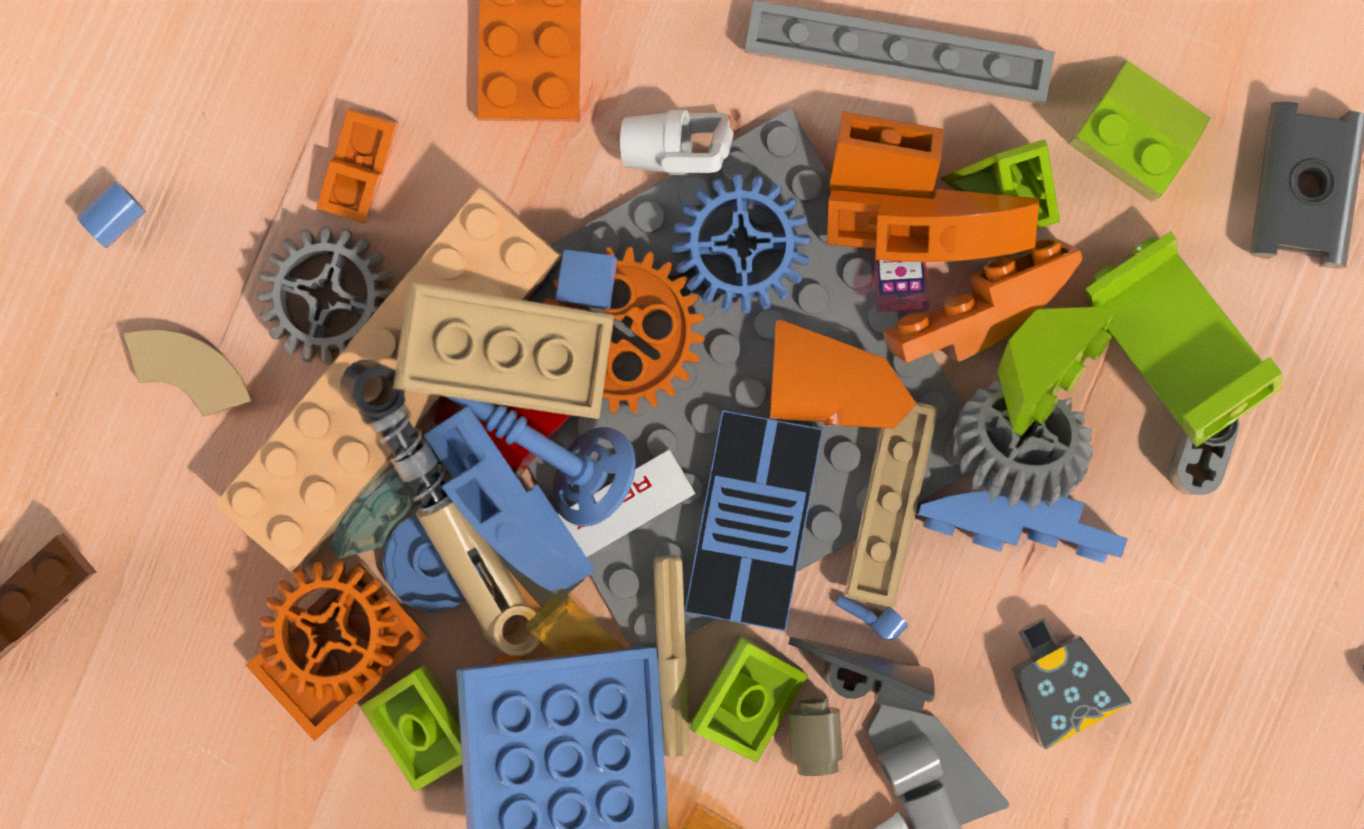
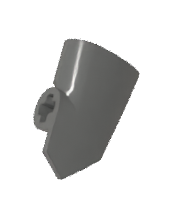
[788,637,935,713]

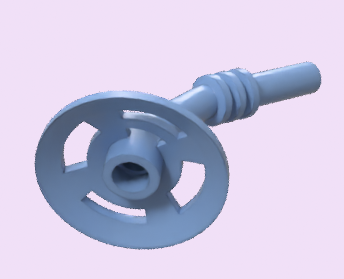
[445,396,636,527]

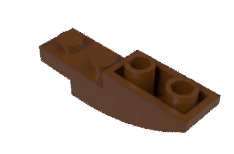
[0,533,97,660]

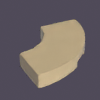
[124,329,253,417]

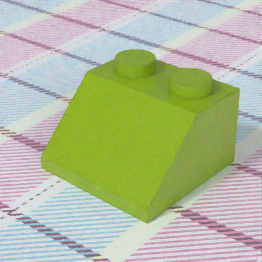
[1069,60,1211,202]

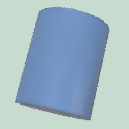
[77,180,146,248]

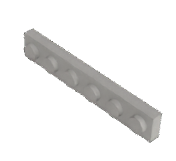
[744,0,1055,105]

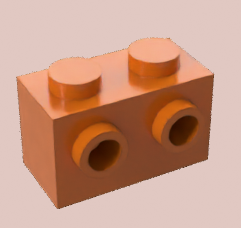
[828,111,944,199]

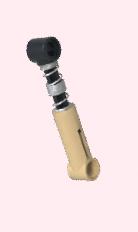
[340,359,543,656]

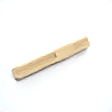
[653,555,689,757]

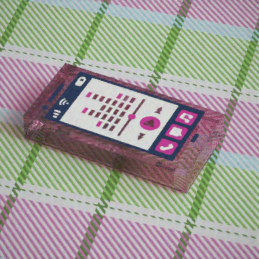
[873,249,929,312]

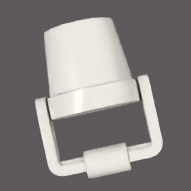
[620,109,734,175]

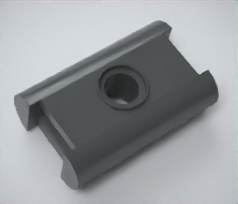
[1250,101,1364,268]

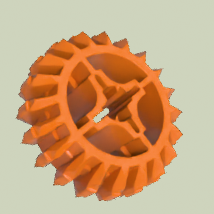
[259,562,400,701]

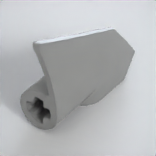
[867,705,1009,829]

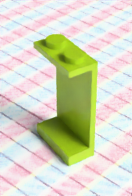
[1086,231,1282,447]

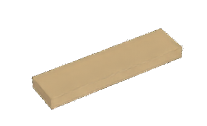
[844,402,939,608]

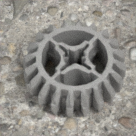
[257,226,394,365]
[953,380,1093,510]

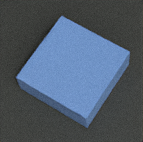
[556,250,618,310]

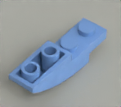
[424,406,596,594]
[916,490,1128,564]

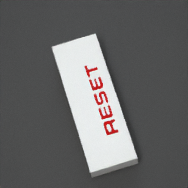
[558,449,695,557]

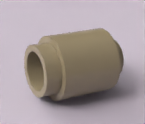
[789,698,843,776]

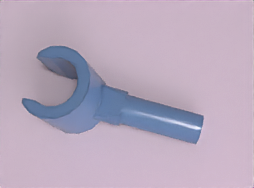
[836,594,908,641]

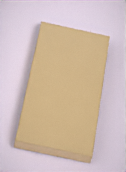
[393,283,614,419]

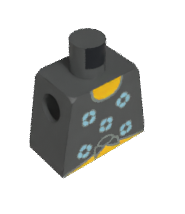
[1012,618,1132,750]

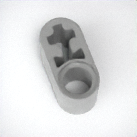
[1169,419,1240,495]

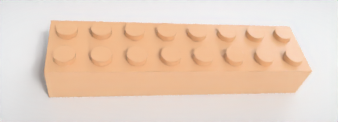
[213,188,563,573]

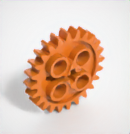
[543,247,705,414]

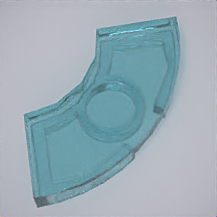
[330,448,443,559]

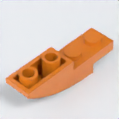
[827,189,1039,262]
[883,238,1083,363]

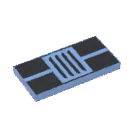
[684,410,823,631]

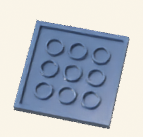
[456,645,669,829]

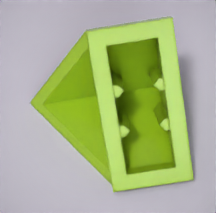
[940,139,1060,229]

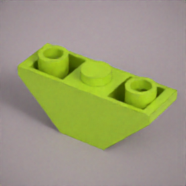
[997,306,1114,436]

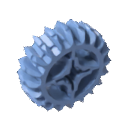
[672,174,811,314]

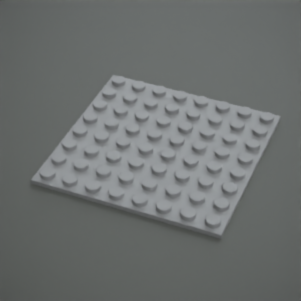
[528,108,966,647]

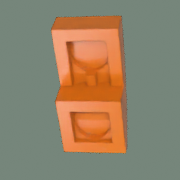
[316,107,399,224]

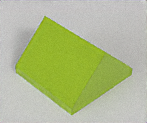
[689,635,808,763]
[360,663,463,792]

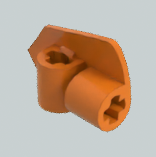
[769,320,916,429]

